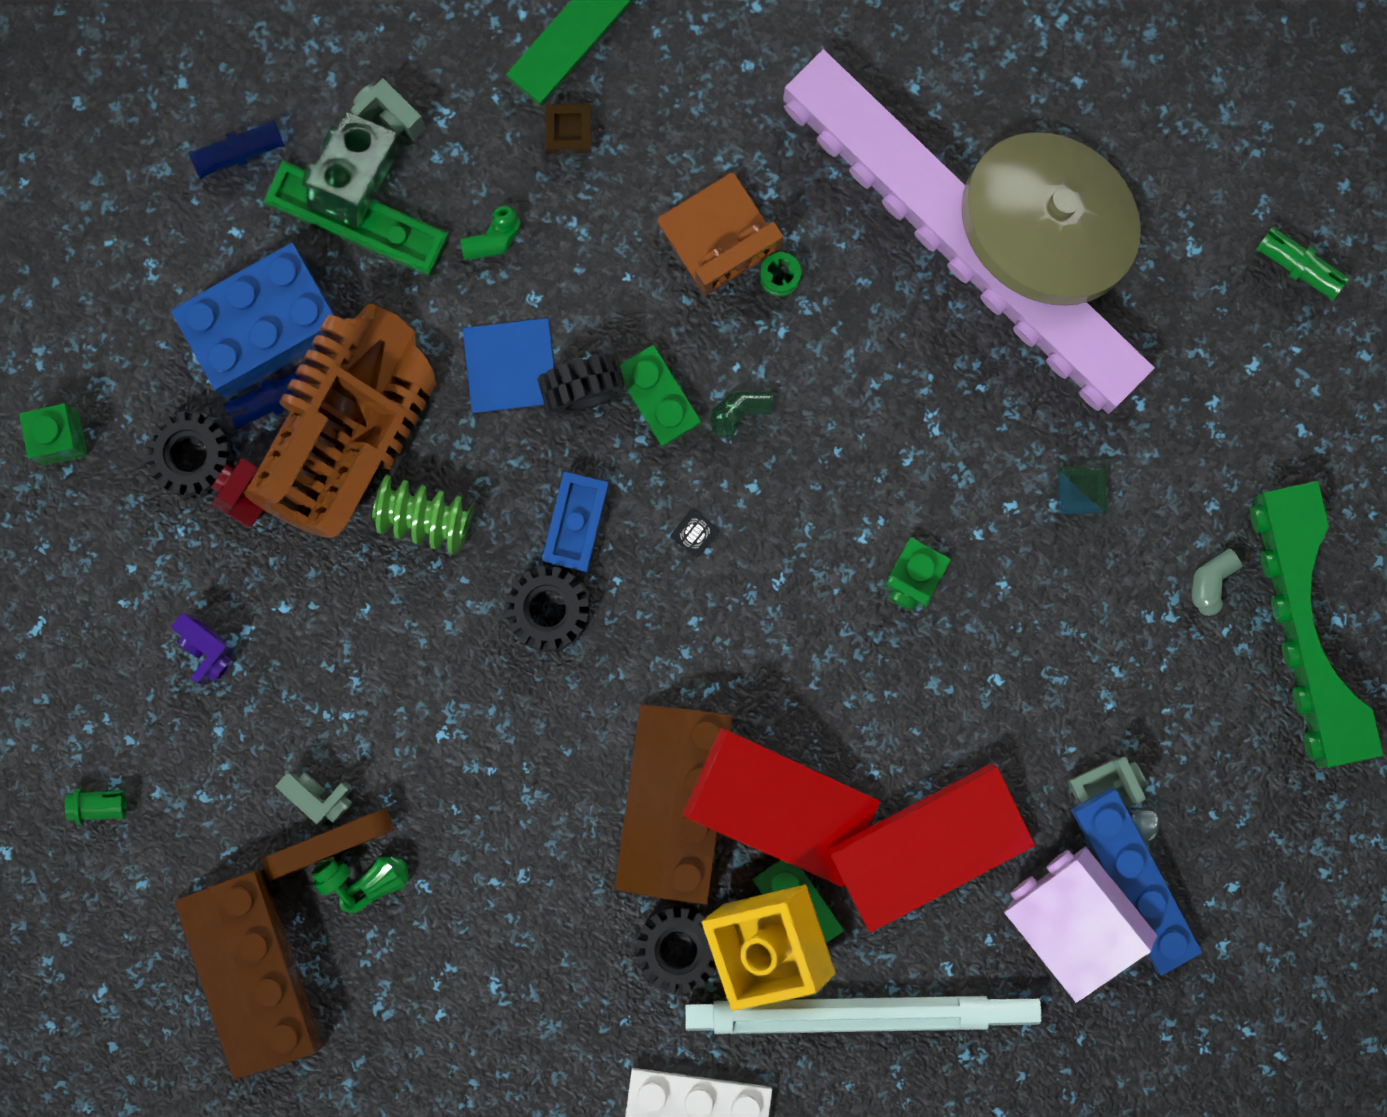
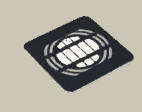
[671,509,719,558]

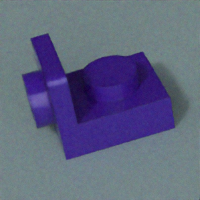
[170,613,236,685]

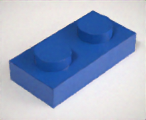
[542,472,609,573]

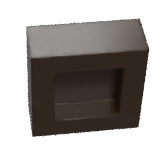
[545,104,592,154]

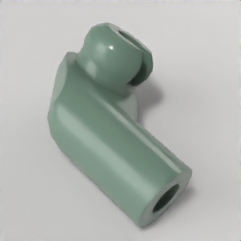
[1191,548,1242,616]

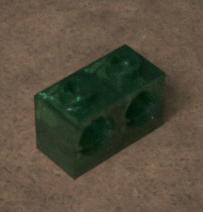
[302,112,397,228]

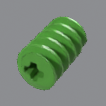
[372,475,475,555]

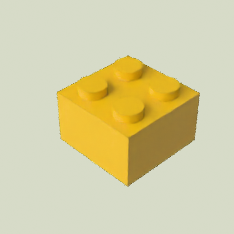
[702,885,836,1011]

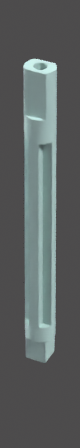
[685,996,1041,1034]

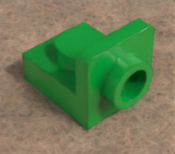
[883,537,951,611]

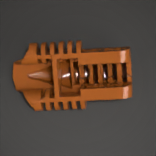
[243,304,437,538]

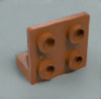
[658,173,783,297]

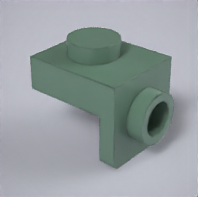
[1067,757,1147,807]

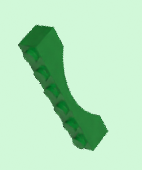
[1250,481,1384,768]

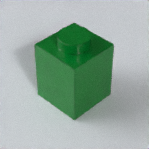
[19,403,88,466]

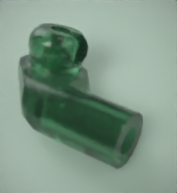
[710,391,772,437]

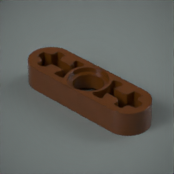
[260,808,395,882]

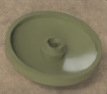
[962,132,1141,306]

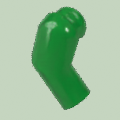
[461,206,520,261]

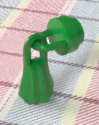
[311,856,409,914]

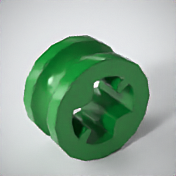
[760,252,801,297]

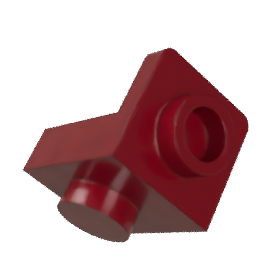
[211,458,263,528]

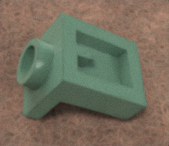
[351,78,426,141]
[275,772,354,824]

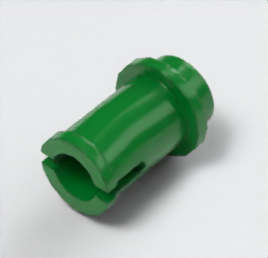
[65,788,127,825]

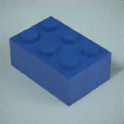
[170,243,336,399]

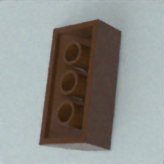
[614,704,733,905]
[174,869,323,1080]

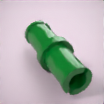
[1256,226,1350,301]

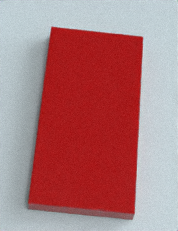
[682,728,881,887]
[827,763,1035,933]

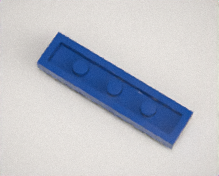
[1071,787,1202,976]

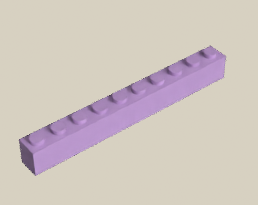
[783,49,1155,414]

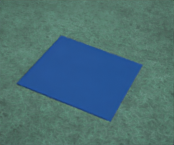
[462,318,554,413]

